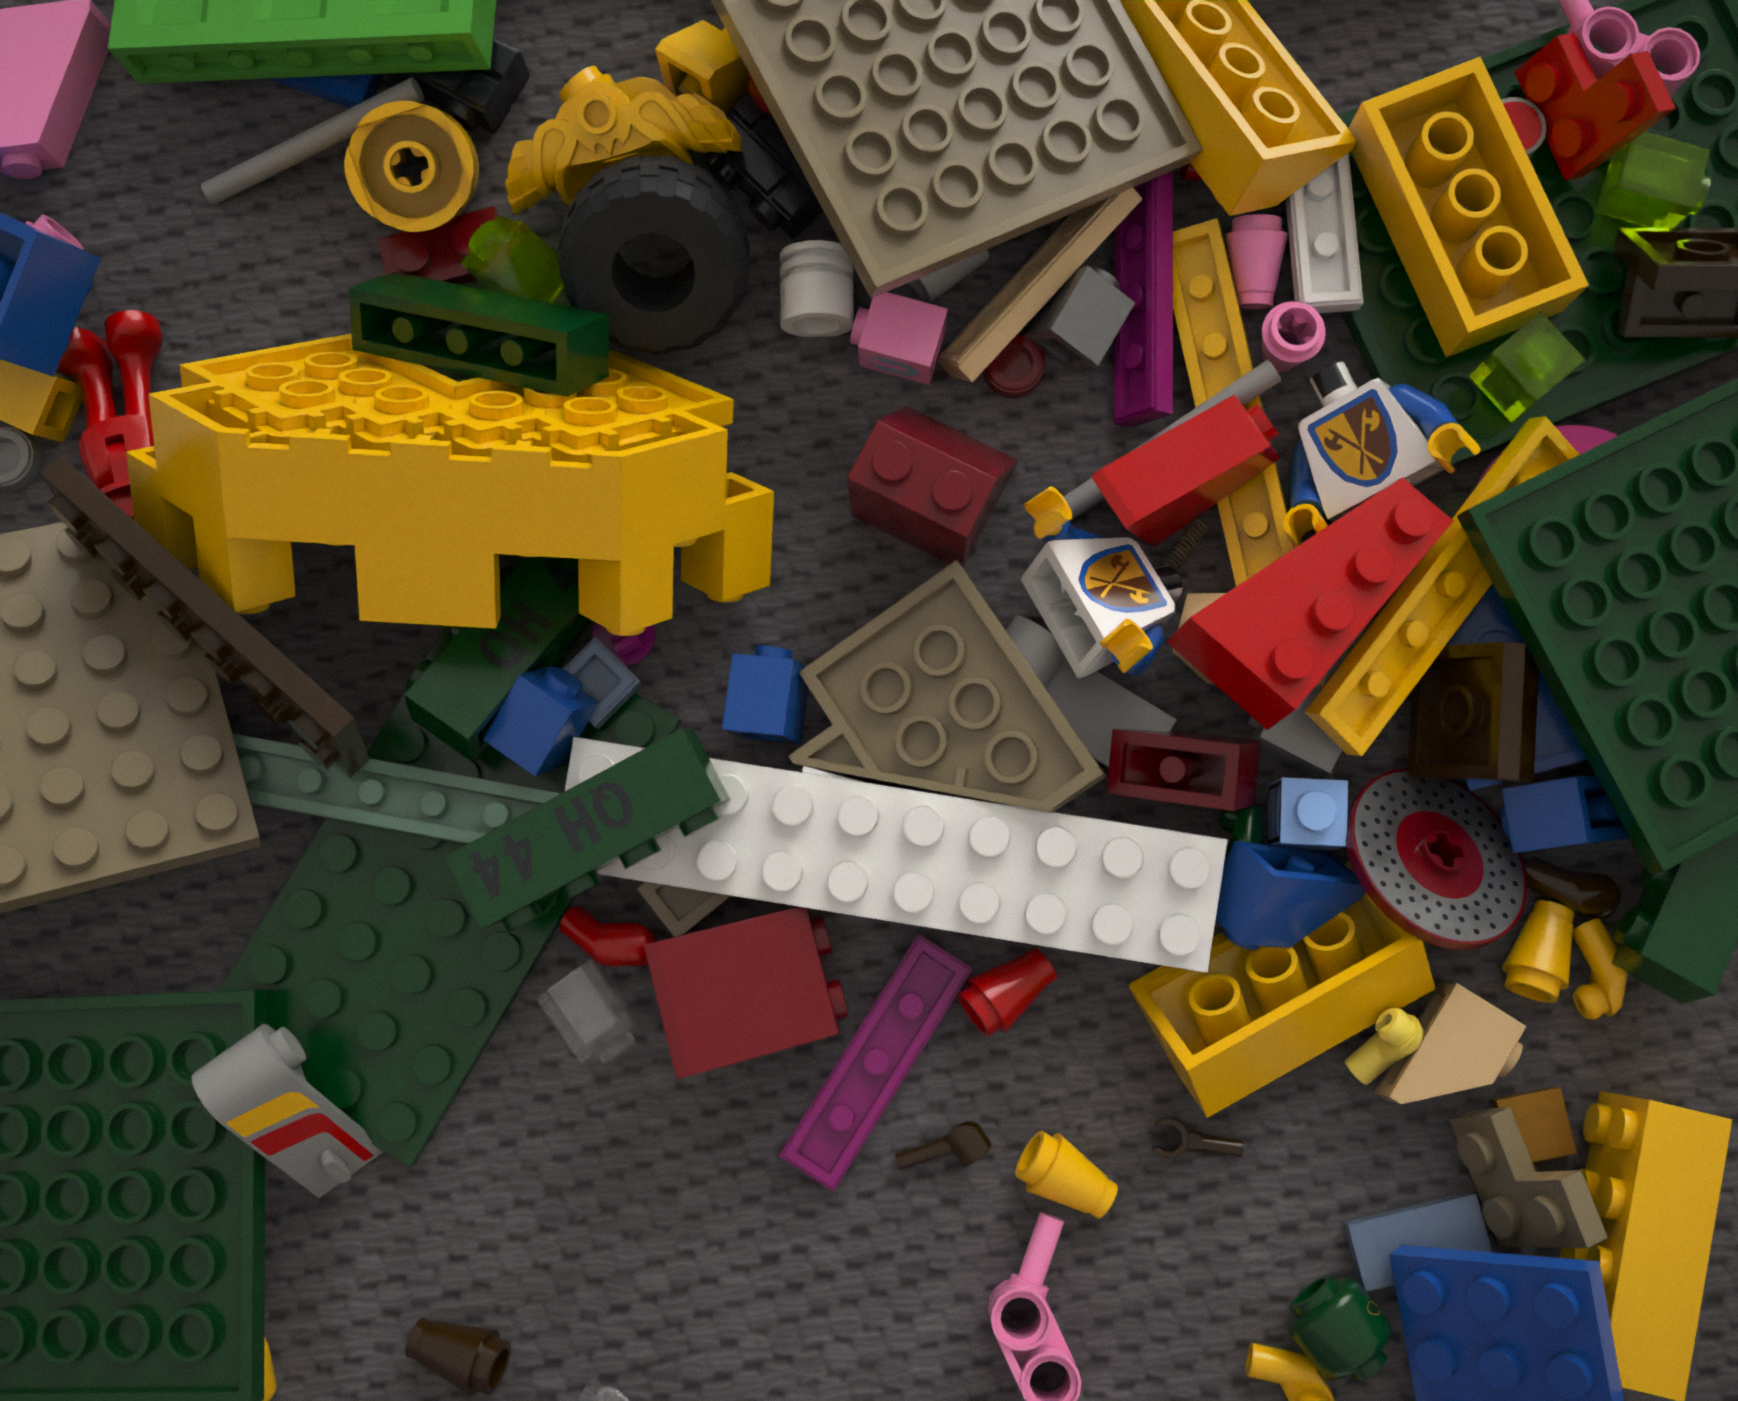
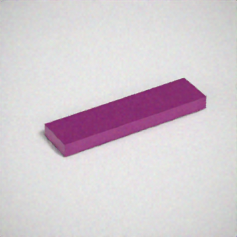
[1114,172,1173,427]
[779,933,973,1192]

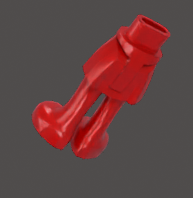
[56,310,163,520]

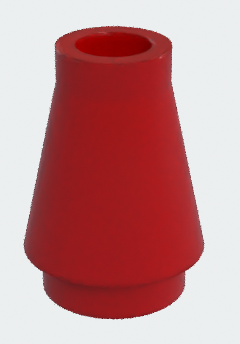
[957,947,1057,1037]

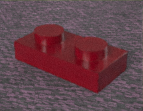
[377,206,514,285]

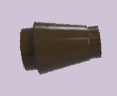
[405,1318,511,1396]

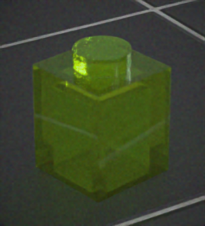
[1596,131,1711,228]
[460,216,564,303]
[1469,312,1585,423]

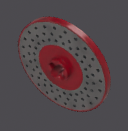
[1346,769,1527,950]

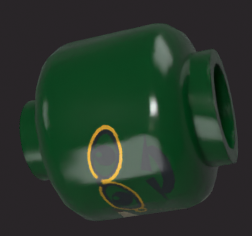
[1288,1274,1391,1382]

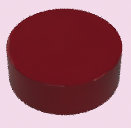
[983,333,1045,398]

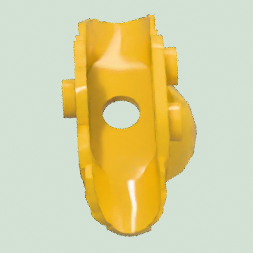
[505,76,742,215]

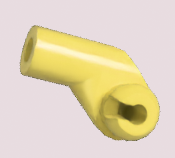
[1344,1008,1424,1085]

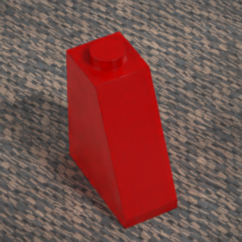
[1091,395,1281,547]

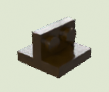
[1613,228,1738,338]
[1408,642,1539,783]

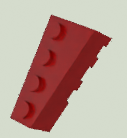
[1166,477,1453,730]

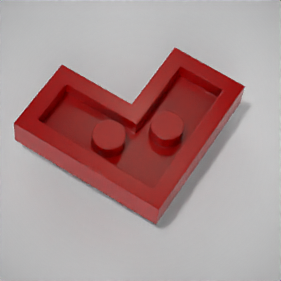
[1514,33,1676,181]

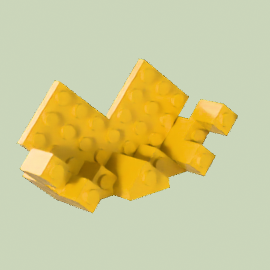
[126,334,774,636]

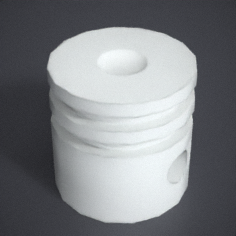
[780,240,854,337]

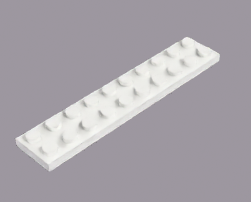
[565,737,1228,973]

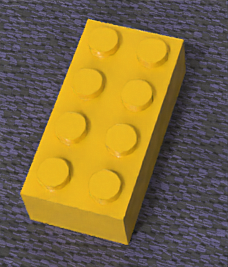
[1348,57,1589,358]
[1560,1091,1733,1401]

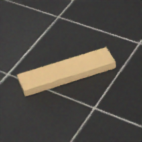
[937,188,1142,382]

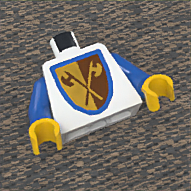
[1282,362,1481,548]
[1020,486,1182,678]

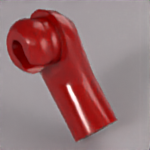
[560,906,656,967]

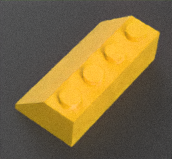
[1120,0,1358,216]
[1128,861,1436,1118]

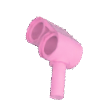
[1557,0,1700,97]
[988,1212,1082,1401]

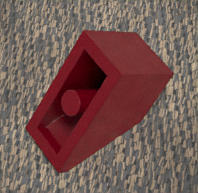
[1106,729,1261,811]

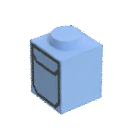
[1266,777,1348,851]

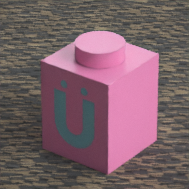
[850,292,948,385]

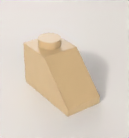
[1374,982,1527,1104]

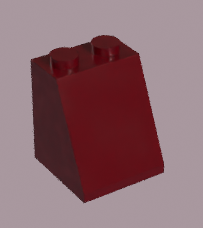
[847,406,1018,567]
[644,907,849,1079]

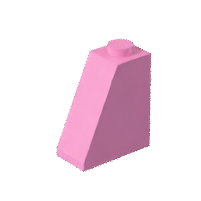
[0,0,111,179]

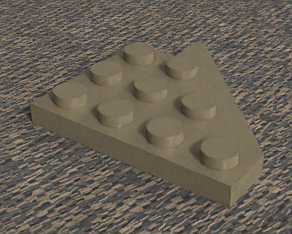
[788,560,1106,813]

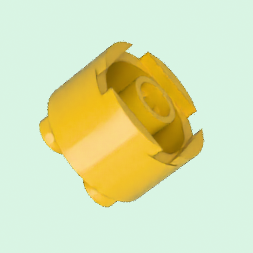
[344,100,479,232]

